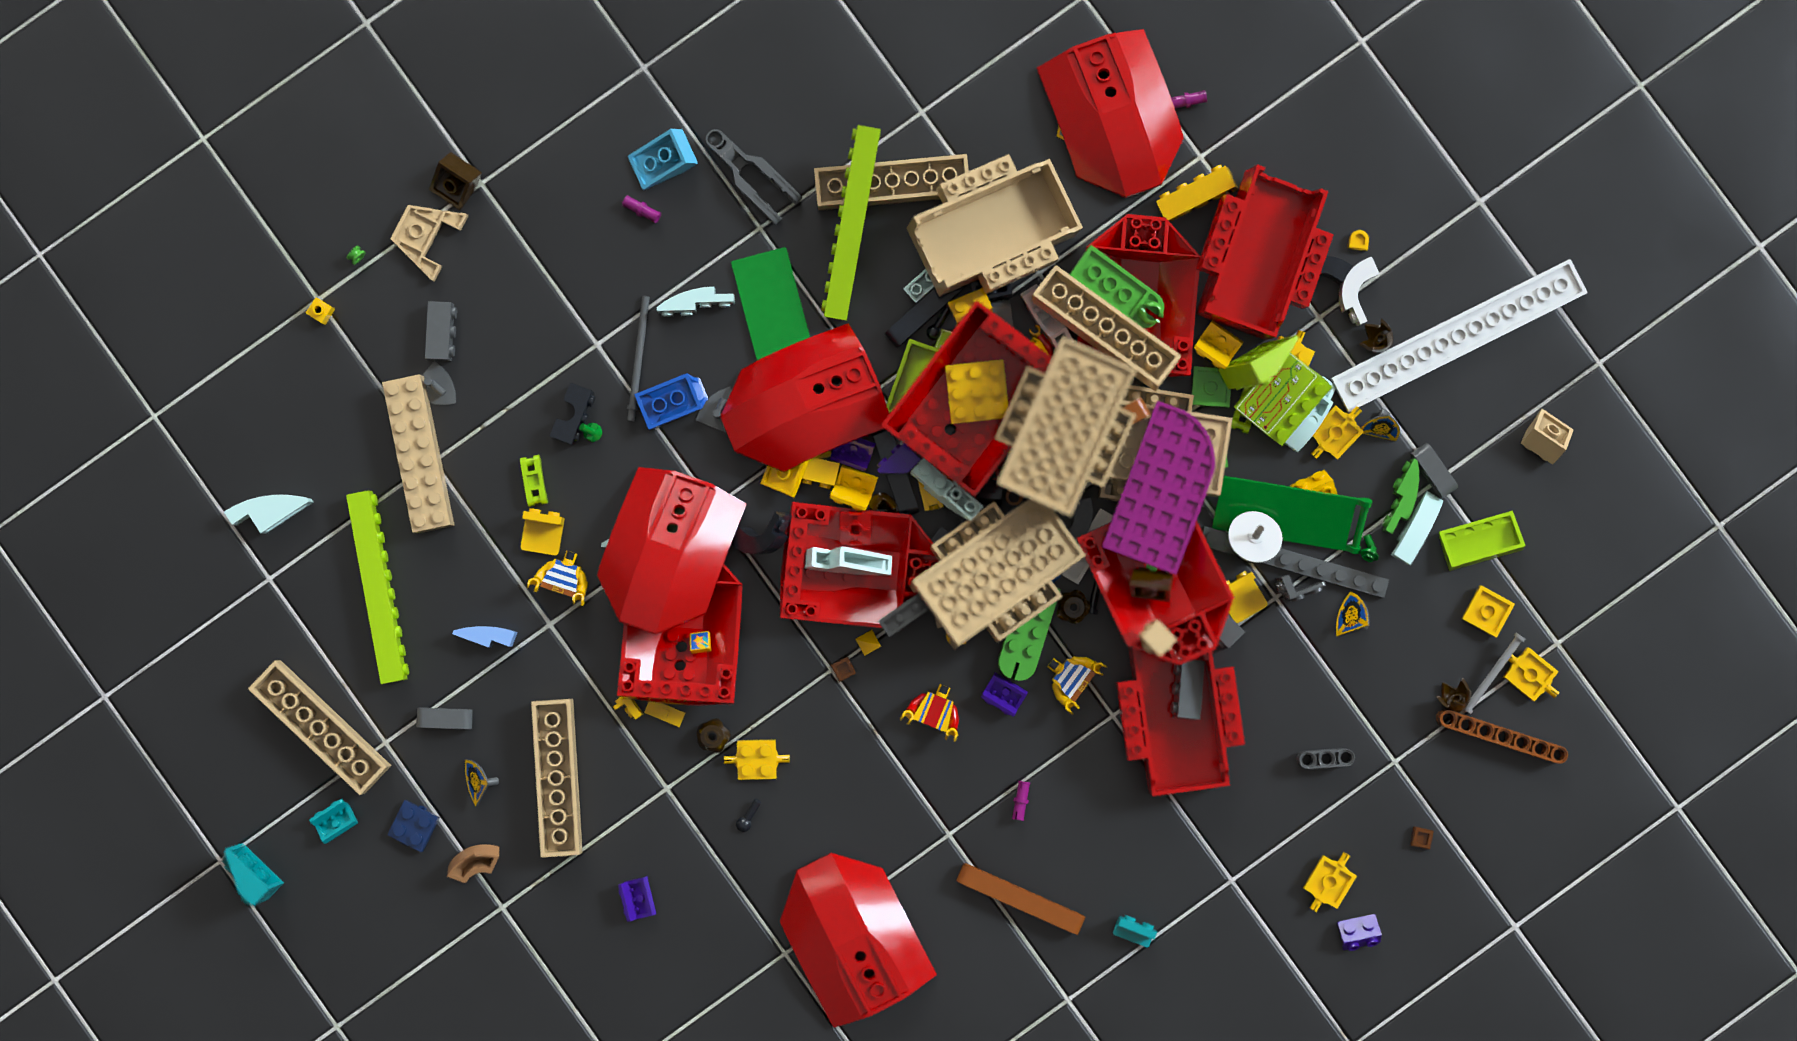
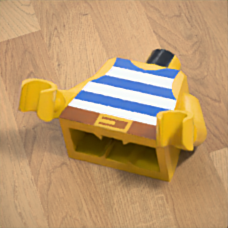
[527,550,588,606]
[1047,656,1107,715]

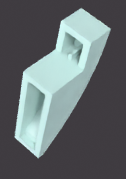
[1391,491,1443,565]
[224,495,313,534]
[805,547,892,575]

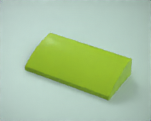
[886,339,939,414]
[1439,511,1526,571]

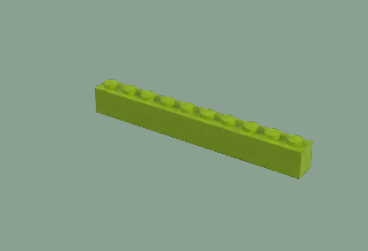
[821,125,881,321]
[346,490,409,684]

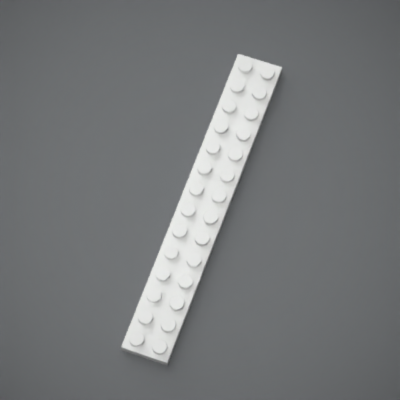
[1331,259,1588,412]

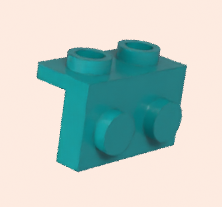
[309,799,358,844]
[1113,915,1157,948]

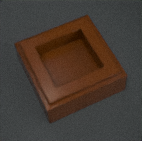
[831,657,856,682]
[1410,826,1434,850]

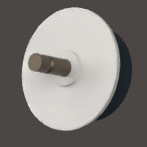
[1229,512,1282,563]

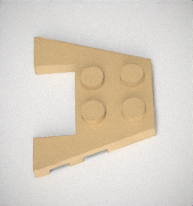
[391,205,468,281]

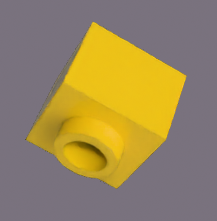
[306,297,335,325]

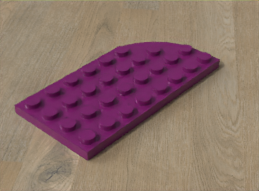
[1102,400,1215,575]

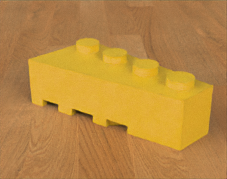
[1156,165,1238,222]

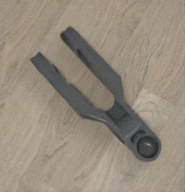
[706,129,802,225]

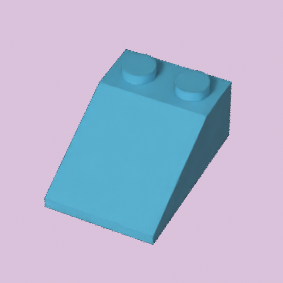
[628,129,698,190]

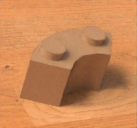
[447,844,499,883]

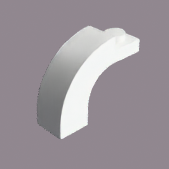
[1339,257,1379,326]
[1020,284,1073,350]

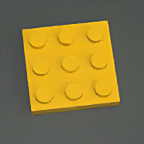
[945,360,1008,424]

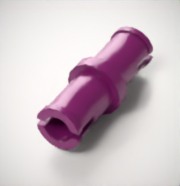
[1171,90,1207,108]
[622,195,661,223]
[1012,781,1031,821]

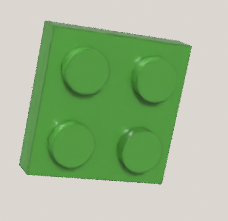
[1191,366,1231,408]

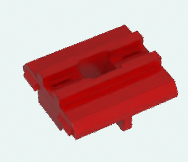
[840,510,871,546]

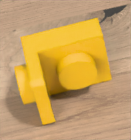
[613,697,644,719]

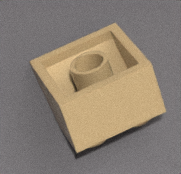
[1521,409,1573,465]

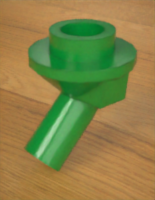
[579,423,602,442]
[1360,534,1379,562]

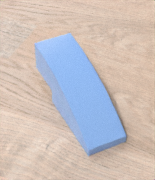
[452,626,517,647]

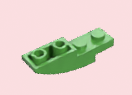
[1382,459,1419,534]

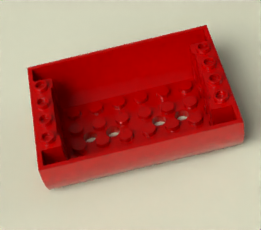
[882,300,1052,496]

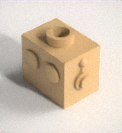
[1137,620,1177,656]

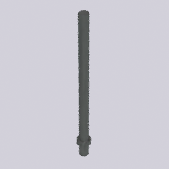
[627,296,650,422]

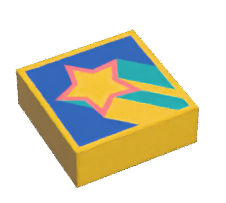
[690,631,711,654]

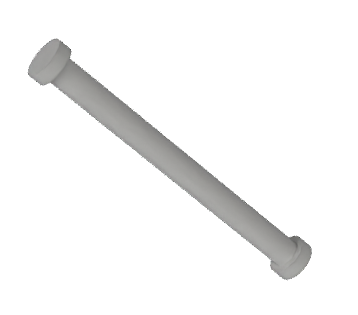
[1464,633,1526,714]

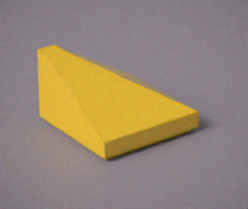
[856,630,881,656]

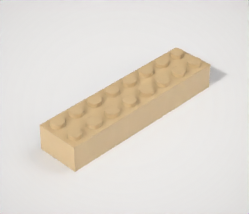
[814,154,969,210]
[1031,265,1181,392]
[382,374,455,533]
[248,660,392,795]
[531,699,583,857]

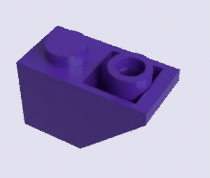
[877,443,921,474]

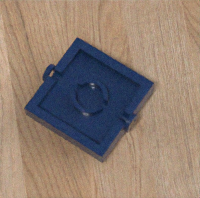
[387,800,440,852]

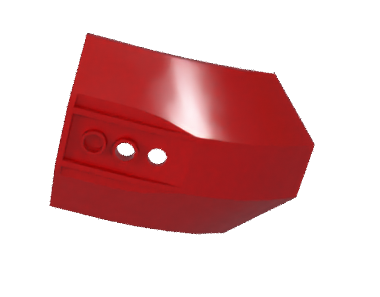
[1037,29,1184,198]
[1077,214,1200,377]
[720,323,889,473]
[597,467,747,635]
[780,502,939,628]
[1076,520,1235,665]
[617,564,742,706]
[780,853,937,1028]

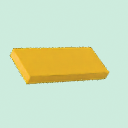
[644,702,685,727]

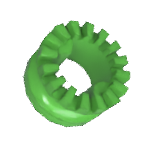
[347,246,365,265]

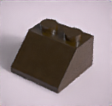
[429,152,482,210]
[1130,567,1173,602]

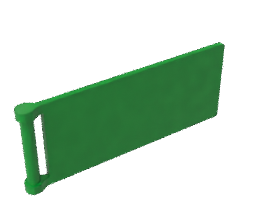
[731,247,821,391]
[1212,476,1372,554]

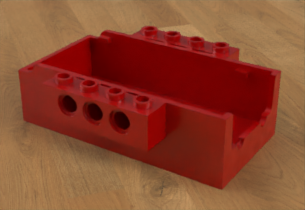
[1196,164,1334,340]
[1116,646,1245,796]

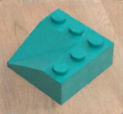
[222,843,284,906]

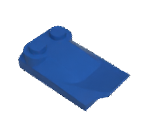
[634,373,708,430]

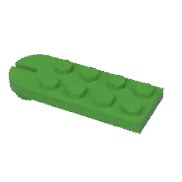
[1069,245,1164,328]
[998,588,1061,681]

